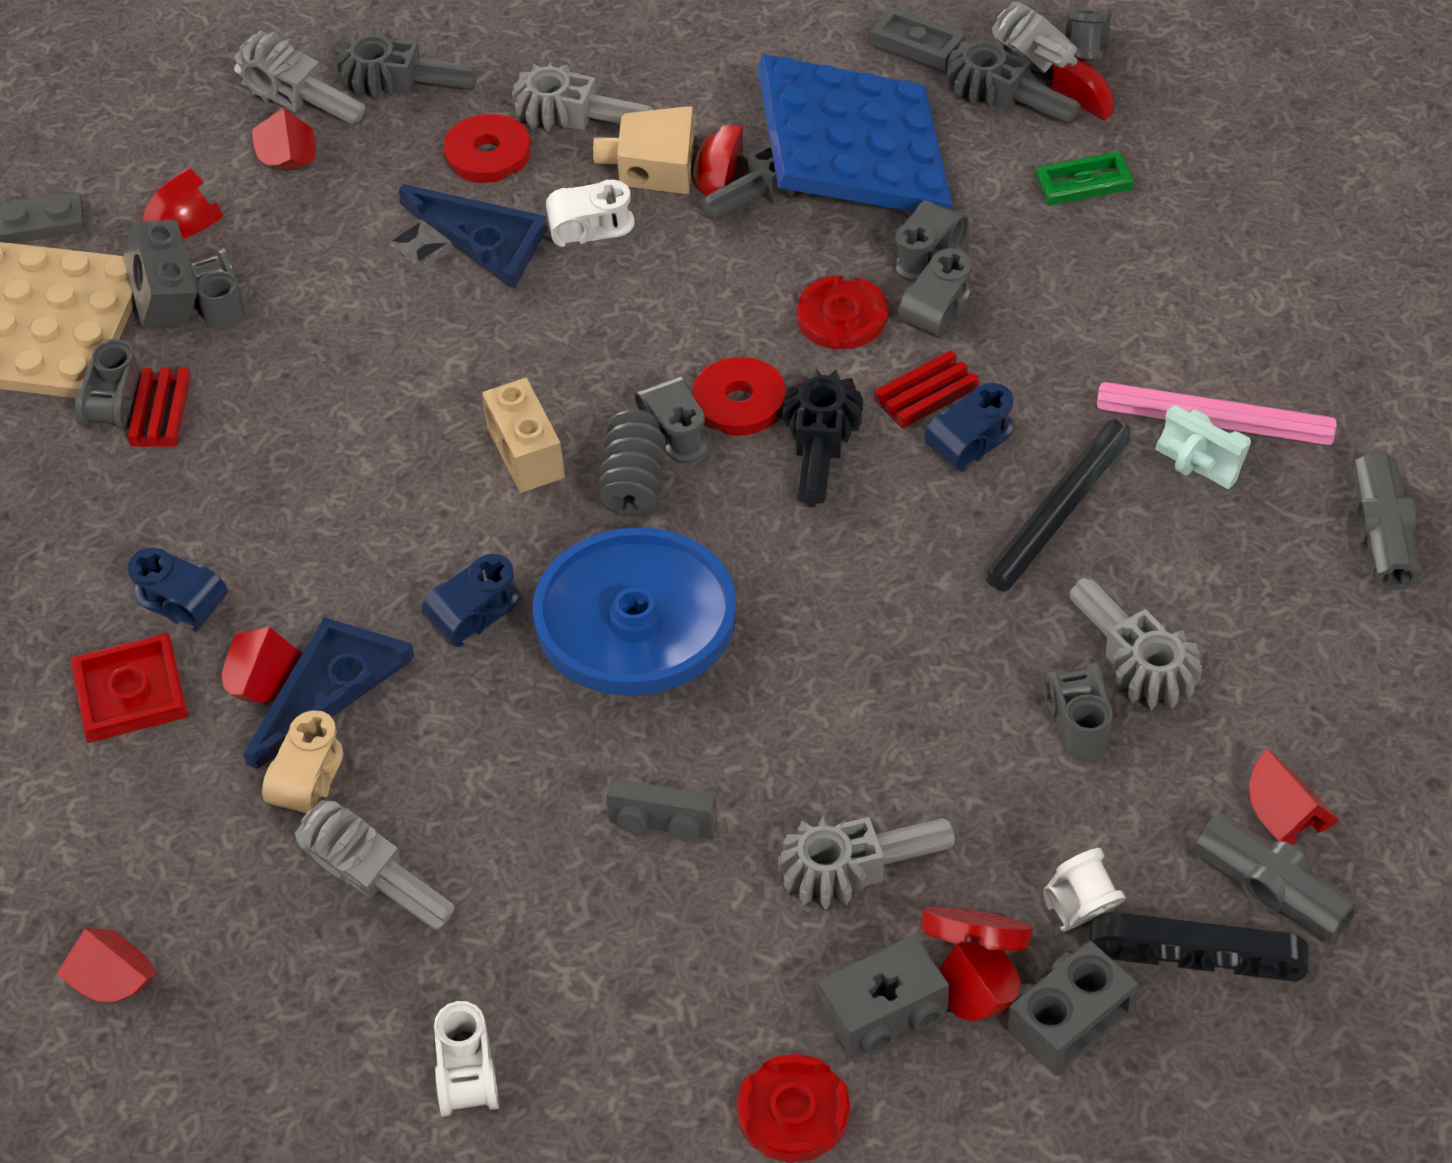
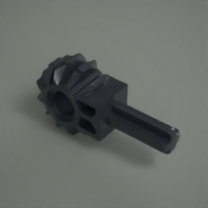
[782,368,863,508]

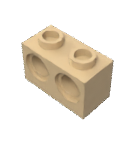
[482,377,565,493]

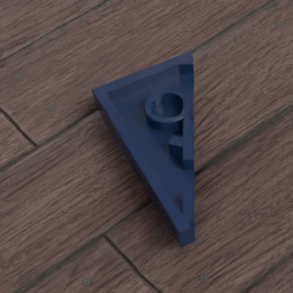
[399,184,548,288]
[243,617,414,769]

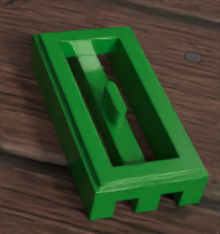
[1035,151,1134,206]

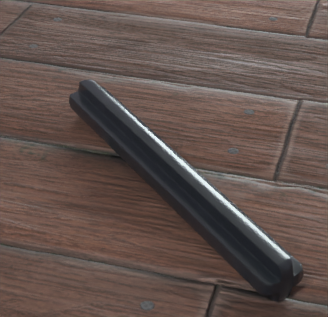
[986,419,1130,592]

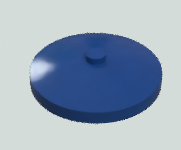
[533,528,736,695]

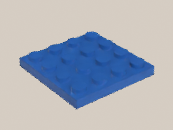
[757,54,952,212]

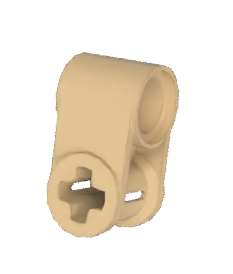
[262,710,344,813]

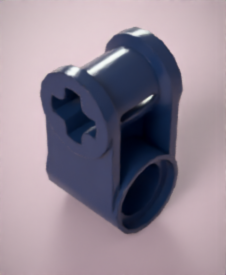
[924,383,1014,472]
[128,547,228,632]
[421,553,519,647]

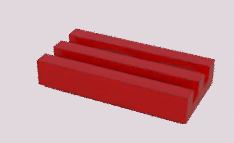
[874,350,979,429]
[128,367,191,447]

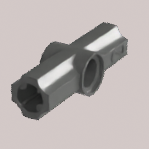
[1352,450,1421,590]
[1194,813,1359,943]

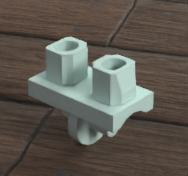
[1155,405,1251,489]

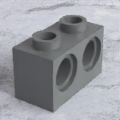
[1008,940,1139,1076]

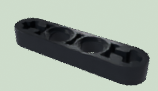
[1090,912,1309,982]

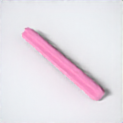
[1097,382,1337,445]

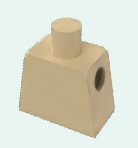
[593,106,694,194]

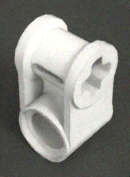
[546,180,635,247]
[1043,848,1126,932]
[434,1001,499,1117]

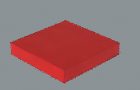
[70,633,189,743]

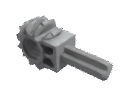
[992,1,1078,73]
[234,31,365,124]
[512,62,653,134]
[1069,578,1202,711]
[295,800,455,930]
[778,816,955,911]

